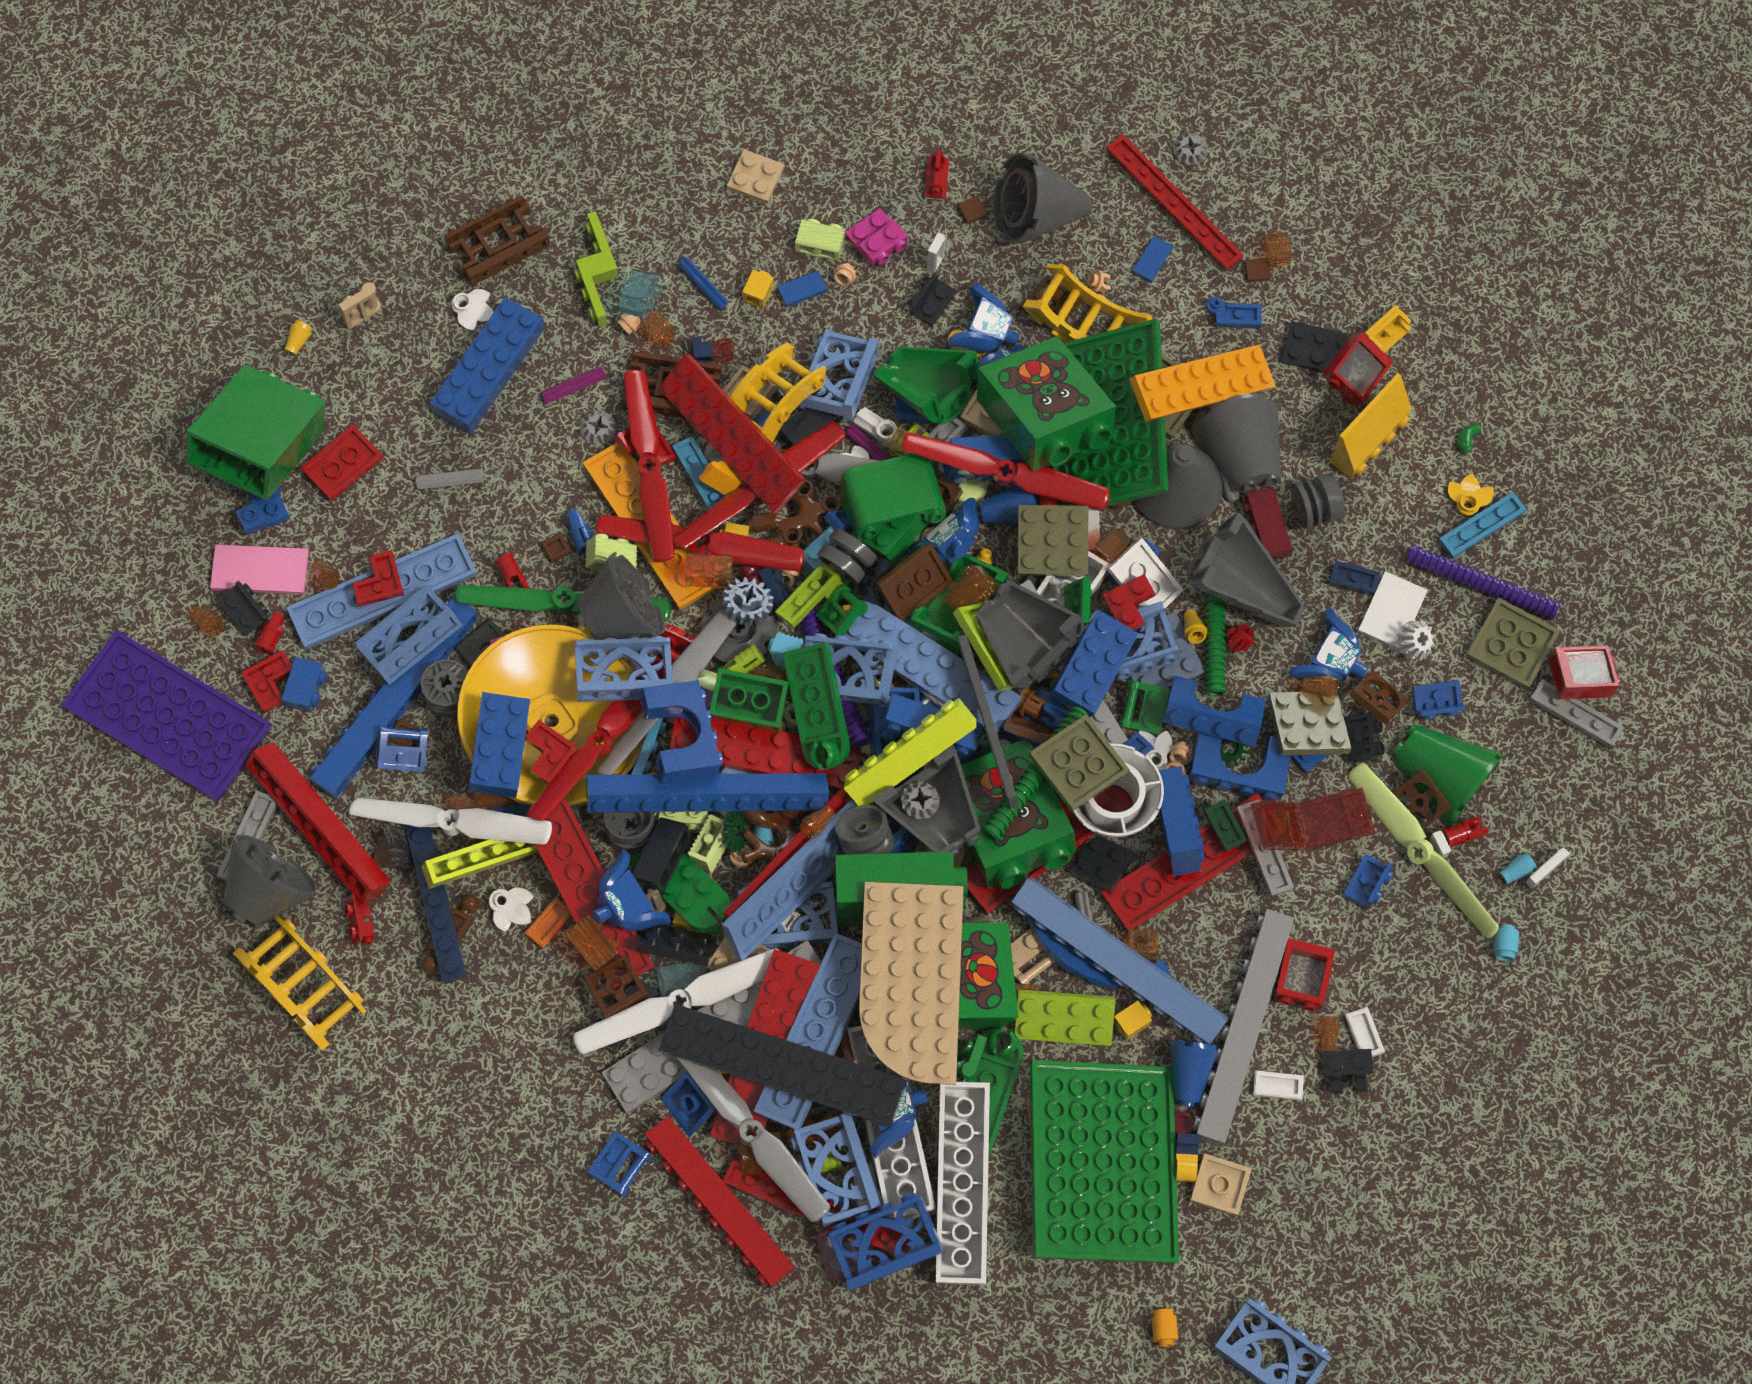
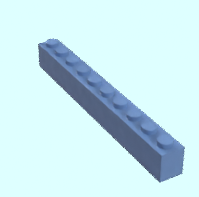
[1012,877,1229,1044]

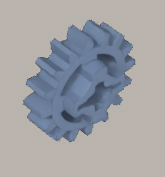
[722,577,774,625]

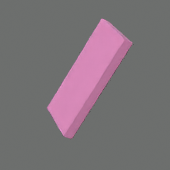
[210,545,309,595]

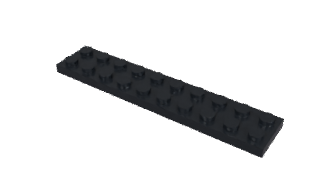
[659,1004,907,1128]

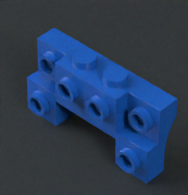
[236,486,290,536]

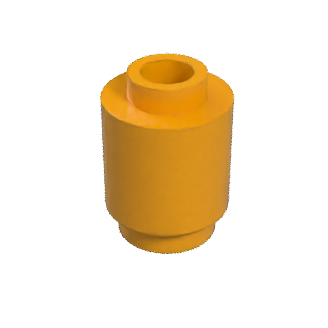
[1151,1309,1179,1347]

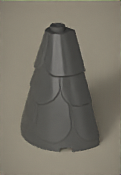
[1187,512,1305,628]

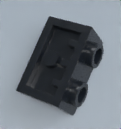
[909,272,957,327]
[851,558,895,608]
[216,581,269,637]
[1344,712,1385,764]

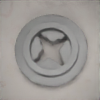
[1173,132,1209,165]
[580,410,617,445]
[901,781,940,819]

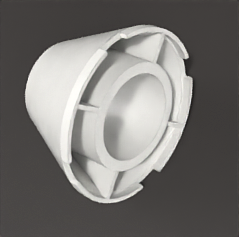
[1073,744,1164,837]

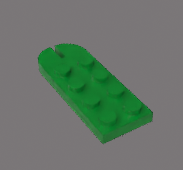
[783,642,850,770]
[629,851,732,935]
[963,1027,1024,1158]

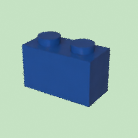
[281,657,328,713]

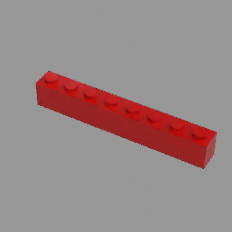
[245,742,391,905]
[645,1116,795,1289]

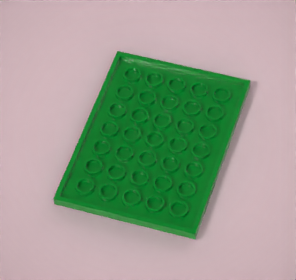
[1047,318,1169,507]
[1029,1060,1179,1264]

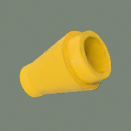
[284,320,312,355]
[1183,610,1207,644]

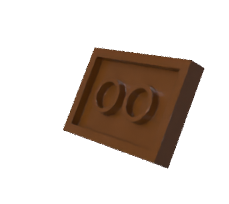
[875,543,953,621]

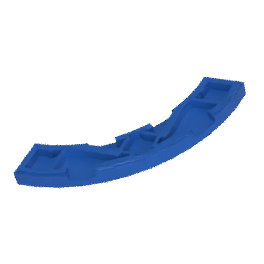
[1025,914,1119,990]

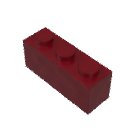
[1242,487,1293,561]

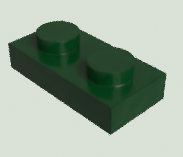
[1203,800,1247,853]

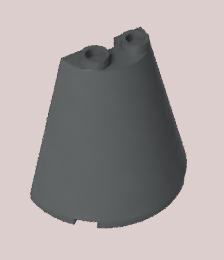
[1190,394,1281,492]
[976,580,1084,688]
[872,745,981,857]

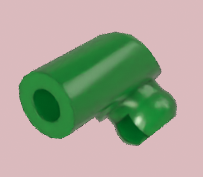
[1457,423,1481,454]

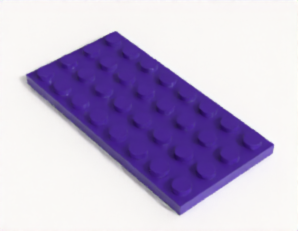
[61,630,272,802]

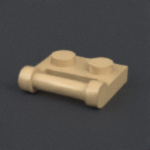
[338,282,381,330]
[1011,928,1057,989]

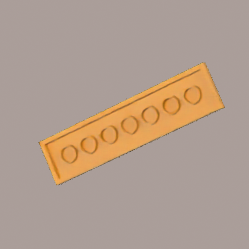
[1129,344,1276,422]
[583,443,719,610]

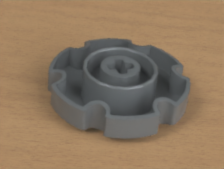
[701,597,776,665]

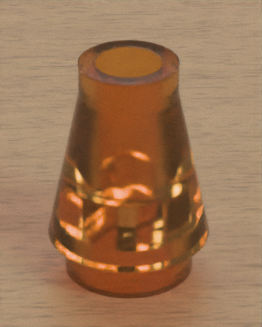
[312,560,340,589]
[189,605,224,637]
[1303,674,1339,698]
[800,806,835,839]
[1317,1016,1341,1052]

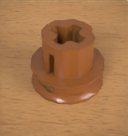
[1014,686,1047,719]

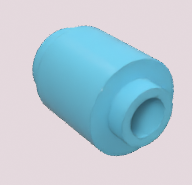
[1493,924,1519,962]

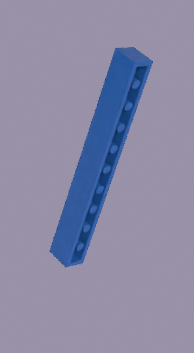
[310,596,479,800]
[586,773,829,812]

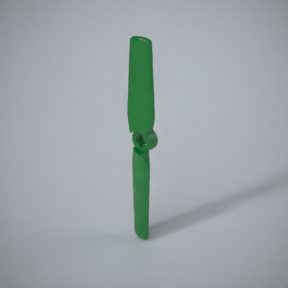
[455,585,671,622]

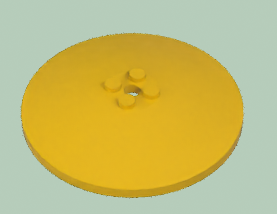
[457,625,646,807]

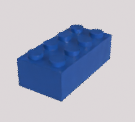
[943,435,1026,483]
[1048,610,1139,717]
[468,692,530,798]
[875,693,983,764]
[1159,766,1205,876]

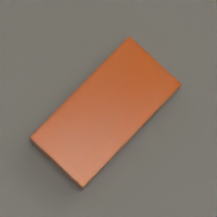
[524,897,572,949]

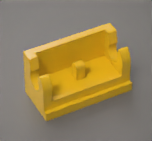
[1365,305,1411,353]

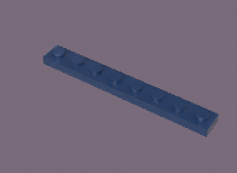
[405,802,468,985]

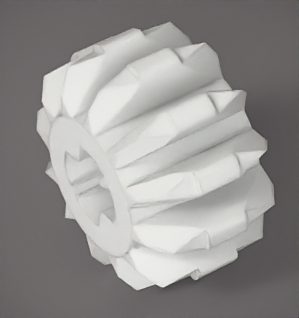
[1396,620,1435,660]

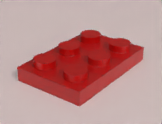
[300,424,384,502]

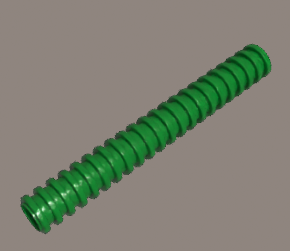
[1205,593,1226,697]
[981,706,1089,841]

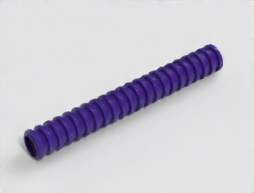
[1405,544,1560,620]
[800,607,871,748]

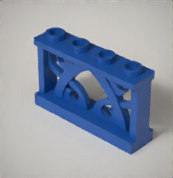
[828,1193,945,1290]

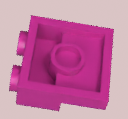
[845,208,908,267]

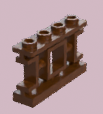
[444,195,550,286]
[622,350,722,419]

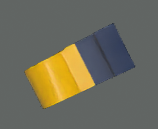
[1175,1133,1200,1182]

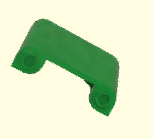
[840,453,946,541]
[910,554,1009,659]

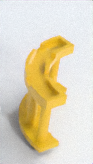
[1023,264,1152,343]
[711,343,827,448]
[233,916,366,1050]

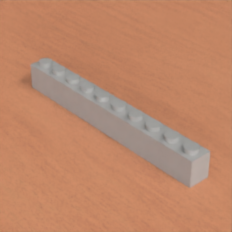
[1192,909,1294,1147]

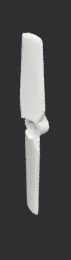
[349,798,552,845]
[573,948,778,1054]

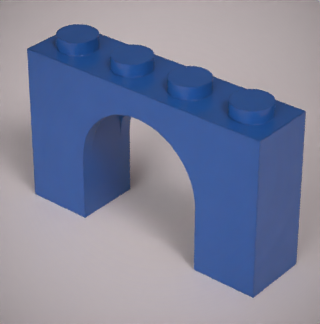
[1163,675,1266,747]
[640,680,723,783]
[1188,731,1291,802]

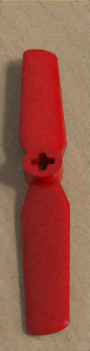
[624,370,675,563]
[673,421,846,549]
[902,432,1110,510]
[595,515,804,571]
[527,660,665,821]

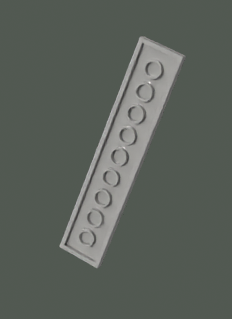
[602,940,822,1114]

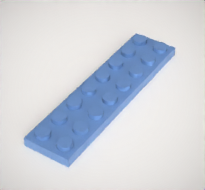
[286,533,478,650]
[844,601,1022,734]
[722,800,858,961]
[754,933,862,1130]

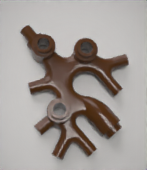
[747,480,843,548]
[740,811,802,865]

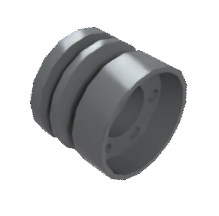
[1291,473,1345,529]
[421,659,468,718]
[603,812,656,854]

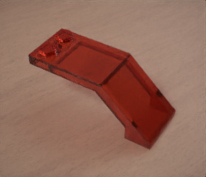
[1250,788,1376,851]

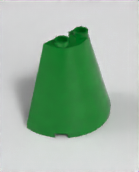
[873,346,978,424]
[1393,724,1503,827]

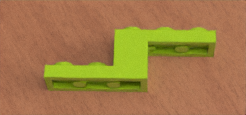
[574,211,618,326]
[775,553,878,628]

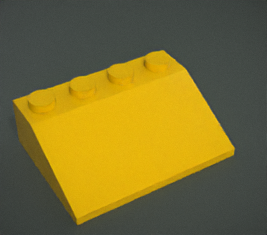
[1330,373,1411,479]

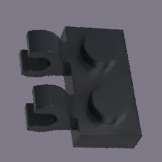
[1322,1049,1374,1094]

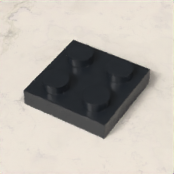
[1069,834,1135,894]

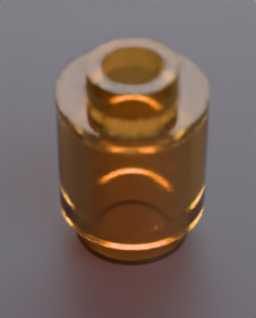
[749,662,785,681]

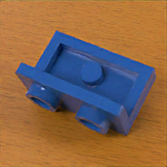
[1412,680,1466,719]
[1343,854,1393,910]

